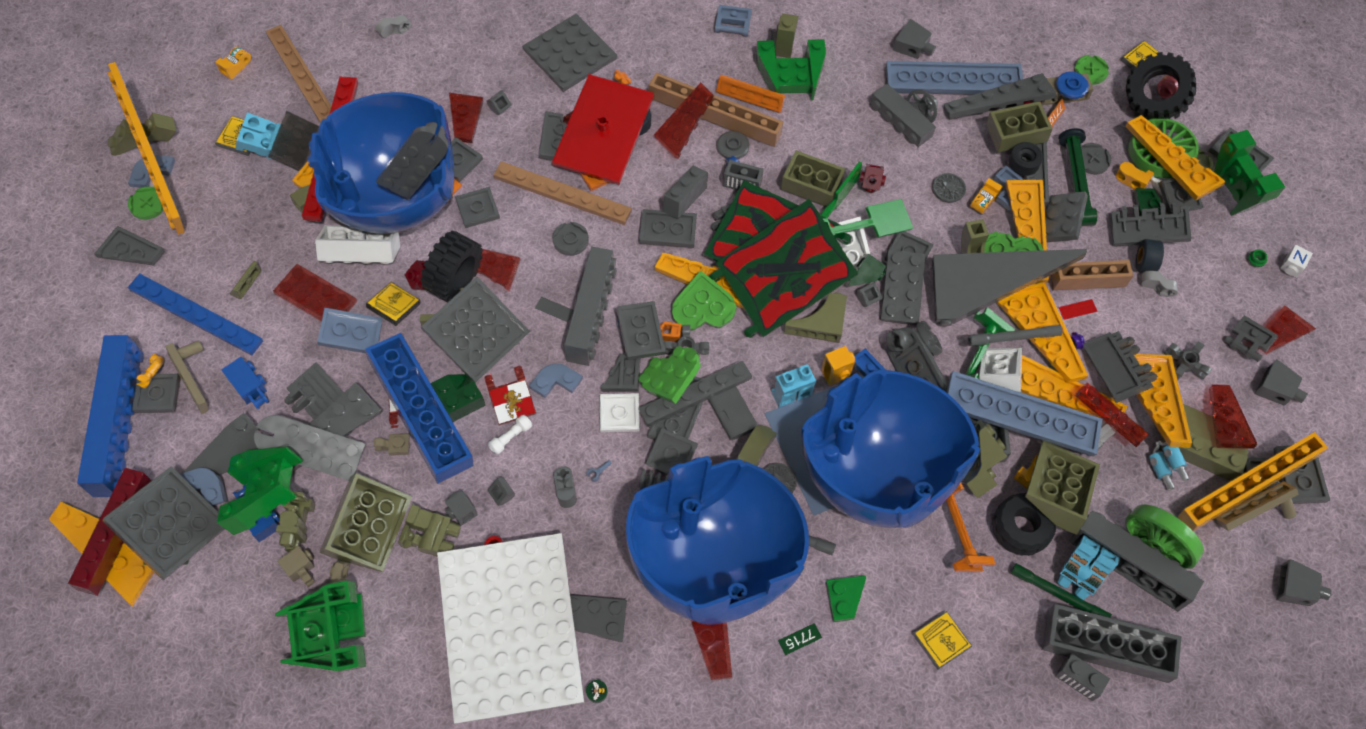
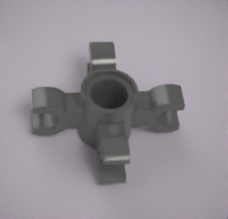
[664,325,709,355]
[1164,341,1212,380]

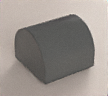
[487,90,512,115]
[857,282,883,307]
[487,477,515,506]

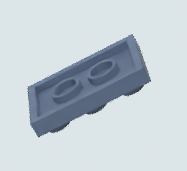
[317,308,383,353]

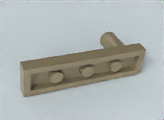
[165,340,209,415]
[1215,481,1299,531]

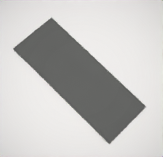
[535,296,574,322]

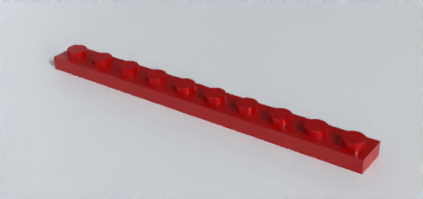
[302,76,358,221]

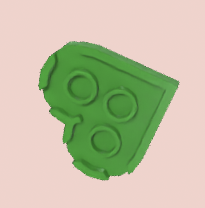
[985,232,1043,253]
[672,271,737,331]
[639,346,701,404]

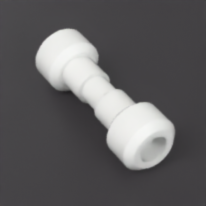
[488,415,532,455]

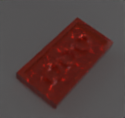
[273,264,357,322]

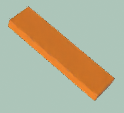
[716,75,786,113]

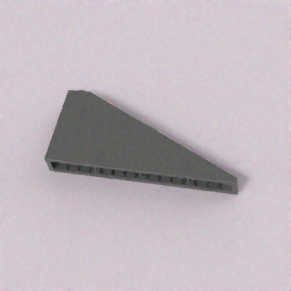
[932,249,1087,327]

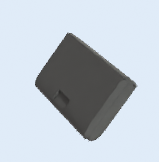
[709,387,758,441]

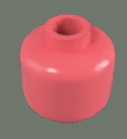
[1157,75,1178,99]

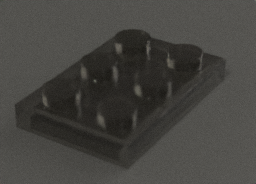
[268,111,319,171]

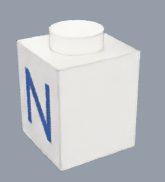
[1280,245,1313,278]

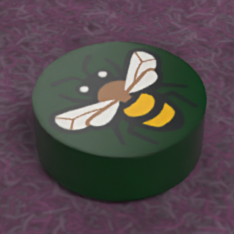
[586,680,608,703]

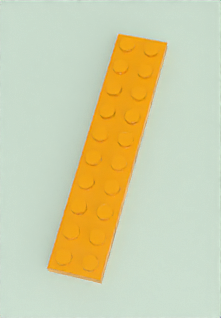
[107,62,185,235]

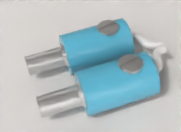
[1148,441,1189,490]

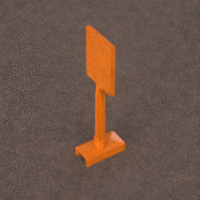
[946,482,996,572]

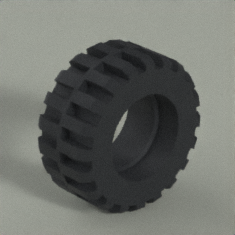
[1126,52,1196,120]

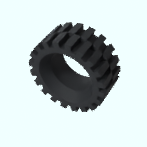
[421,231,483,302]

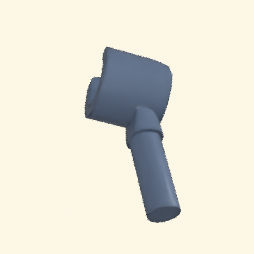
[587,460,612,482]

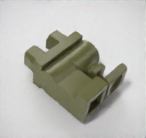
[276,491,316,552]
[398,504,461,557]

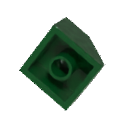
[430,374,486,422]

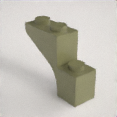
[108,113,176,156]
[964,419,1007,498]

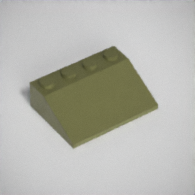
[1159,404,1250,481]
[1025,441,1100,535]
[319,473,412,572]

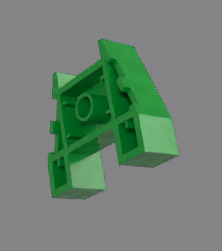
[756,39,826,101]
[1214,130,1285,216]
[216,447,302,535]
[275,580,366,671]

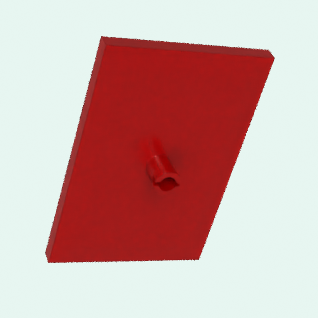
[552,74,654,185]

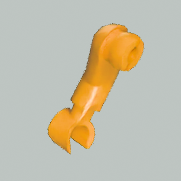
[136,354,164,388]

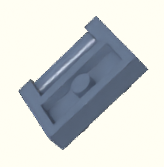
[715,5,752,37]

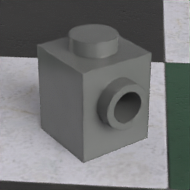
[445,490,478,526]

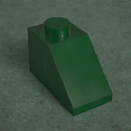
[844,253,886,287]

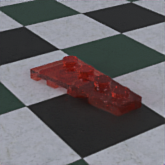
[654,82,714,159]
[1209,384,1257,449]
[690,620,732,680]

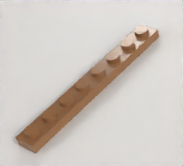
[265,25,331,124]
[493,161,632,225]

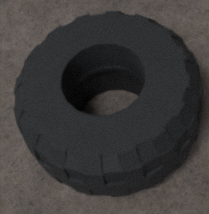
[992,493,1056,556]

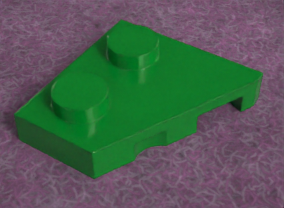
[826,575,866,622]

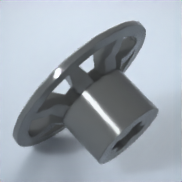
[906,89,938,123]

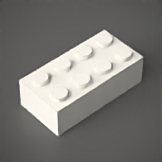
[315,225,400,264]

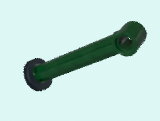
[1058,128,1098,226]

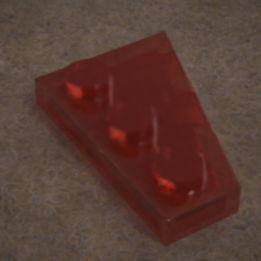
[449,93,484,143]
[476,249,521,291]
[1259,305,1316,355]

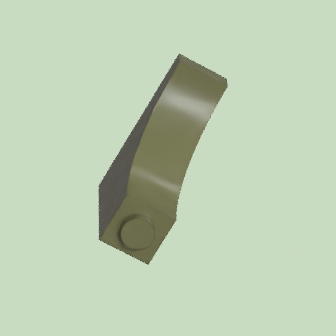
[775,13,799,58]
[784,292,847,343]

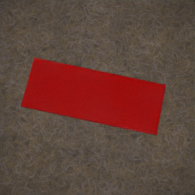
[1058,299,1098,320]

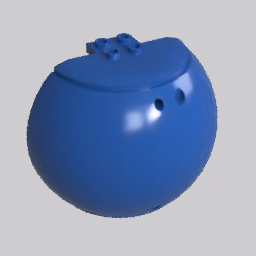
[308,92,454,234]
[801,369,980,528]
[626,456,809,625]

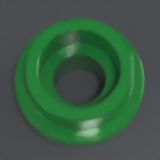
[1248,249,1267,267]

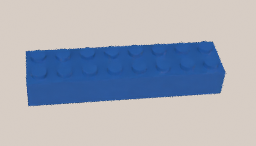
[365,333,473,484]
[77,335,143,497]

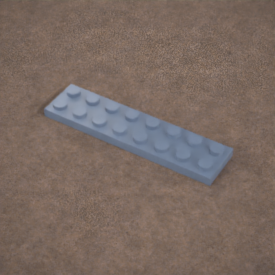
[886,61,1023,94]
[946,371,1102,457]

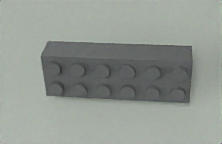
[564,246,617,366]
[1069,510,1204,612]
[1042,604,1182,683]

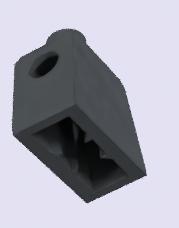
[893,19,936,59]
[1254,359,1308,405]
[1276,559,1332,606]

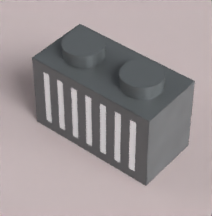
[723,160,764,190]
[1055,654,1110,701]

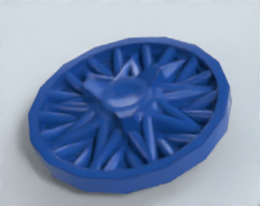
[1056,71,1089,99]

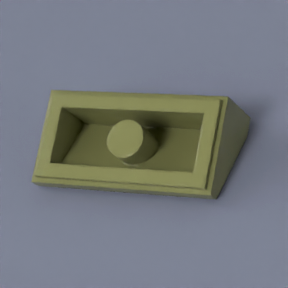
[230,261,262,299]

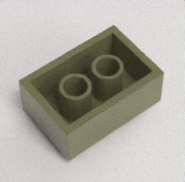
[986,101,1053,152]
[781,150,846,207]

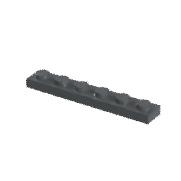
[639,361,752,427]

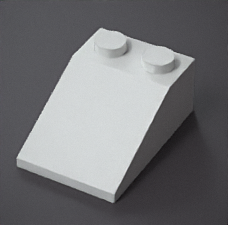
[836,217,870,267]
[979,348,1022,392]

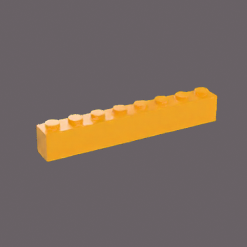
[1178,432,1328,531]

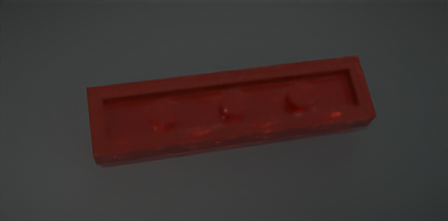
[1075,382,1149,448]

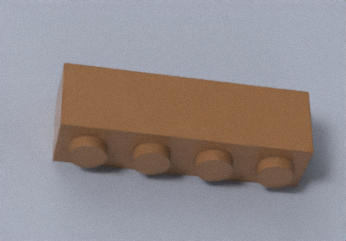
[1051,260,1133,290]

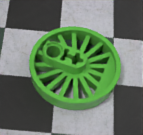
[1128,118,1199,178]

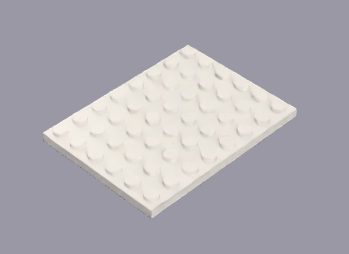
[437,533,585,724]

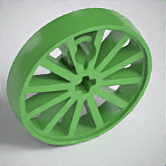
[1125,504,1204,569]

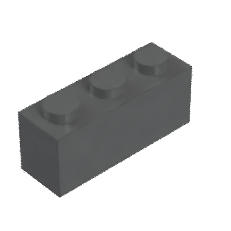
[663,165,708,219]

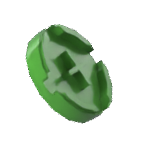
[1074,55,1109,85]
[128,186,163,220]

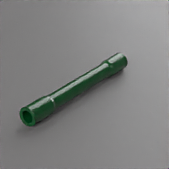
[1011,563,1112,618]

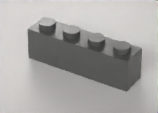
[870,84,936,147]

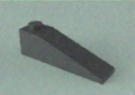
[184,413,260,475]

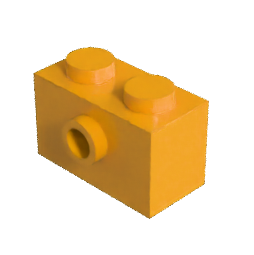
[821,346,855,386]

